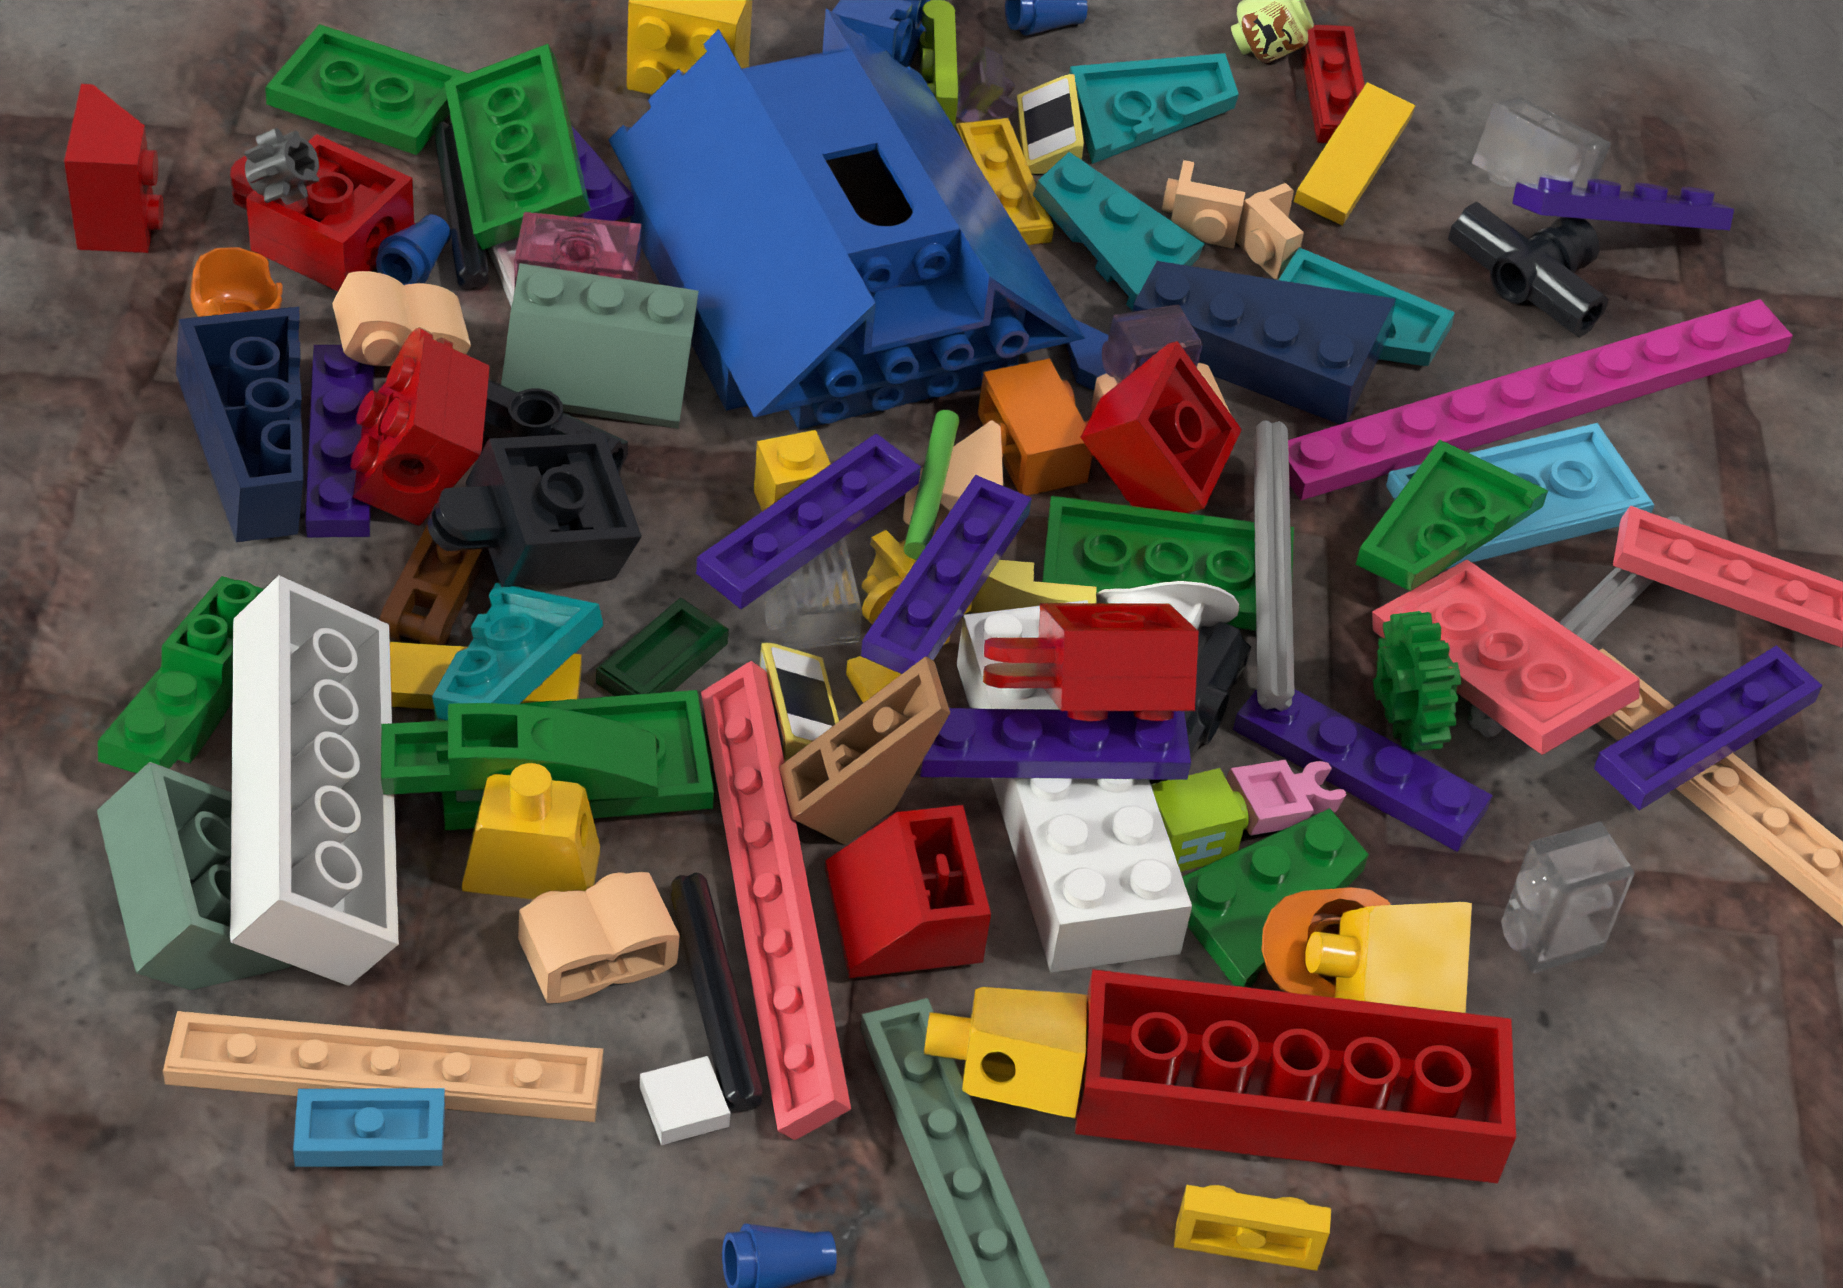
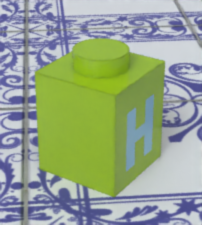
[1150,768,1249,872]

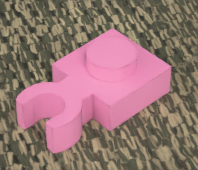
[1226,760,1347,835]

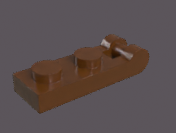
[379,524,489,646]

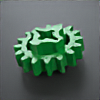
[1373,611,1461,753]

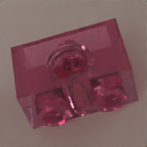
[514,212,641,286]

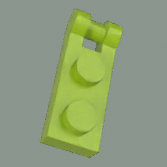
[918,0,958,128]

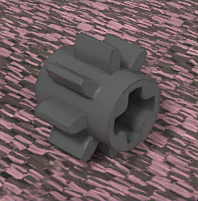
[244,128,319,205]

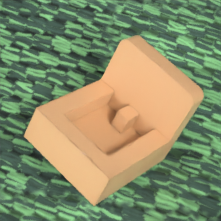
[1162,160,1245,249]
[1236,183,1304,280]

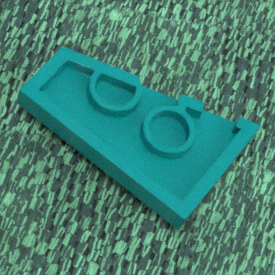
[1069,53,1239,164]
[1033,152,1204,312]
[1279,247,1455,366]
[432,583,604,721]

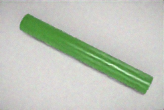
[904,410,959,560]

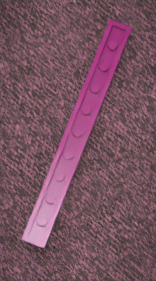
[1288,299,1793,501]

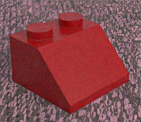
[64,84,164,253]
[1080,341,1242,513]

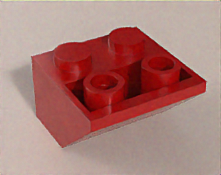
[825,805,991,978]

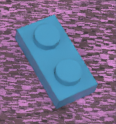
[293,1088,445,1167]

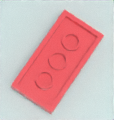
[1372,560,1640,755]

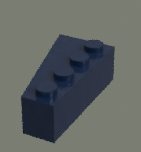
[1130,261,1396,424]
[176,306,303,542]

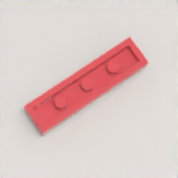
[1613,506,1843,648]

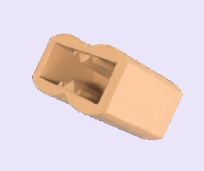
[332,271,471,366]
[518,872,680,1003]

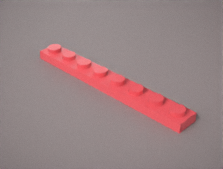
[701,661,851,1140]

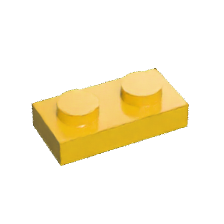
[1174,1185,1331,1271]

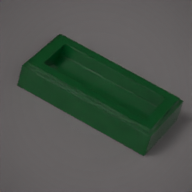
[596,597,729,696]

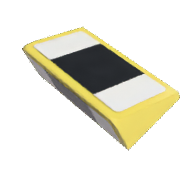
[1016,74,1084,174]
[760,643,839,762]

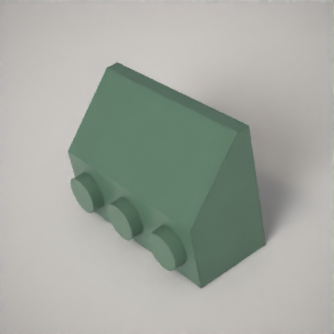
[501,263,699,429]
[97,762,292,990]

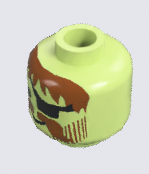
[1231,0,1314,63]

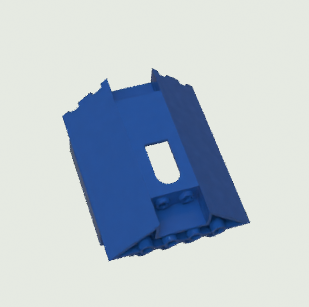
[608,8,1086,430]

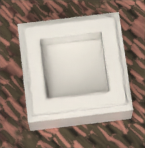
[640,1056,730,1145]

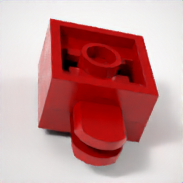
[230,134,415,292]
[350,327,490,526]
[983,603,1199,721]

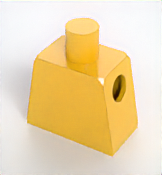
[462,763,600,899]
[1305,902,1472,1013]
[924,987,1087,1118]

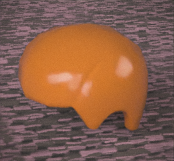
[190,247,283,317]

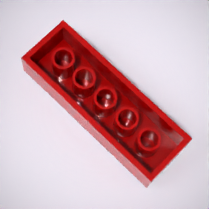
[1075,969,1516,1184]

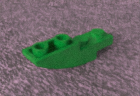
[98,576,264,774]
[381,703,658,800]

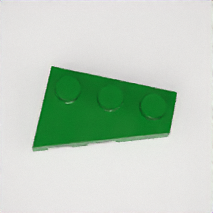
[1355,439,1548,591]
[1182,808,1369,988]

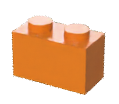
[978,358,1093,496]

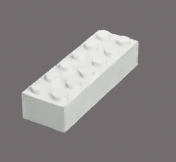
[230,575,399,986]
[957,600,1192,973]

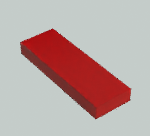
[1300,25,1365,143]

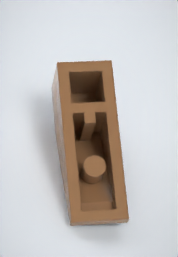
[779,656,950,845]

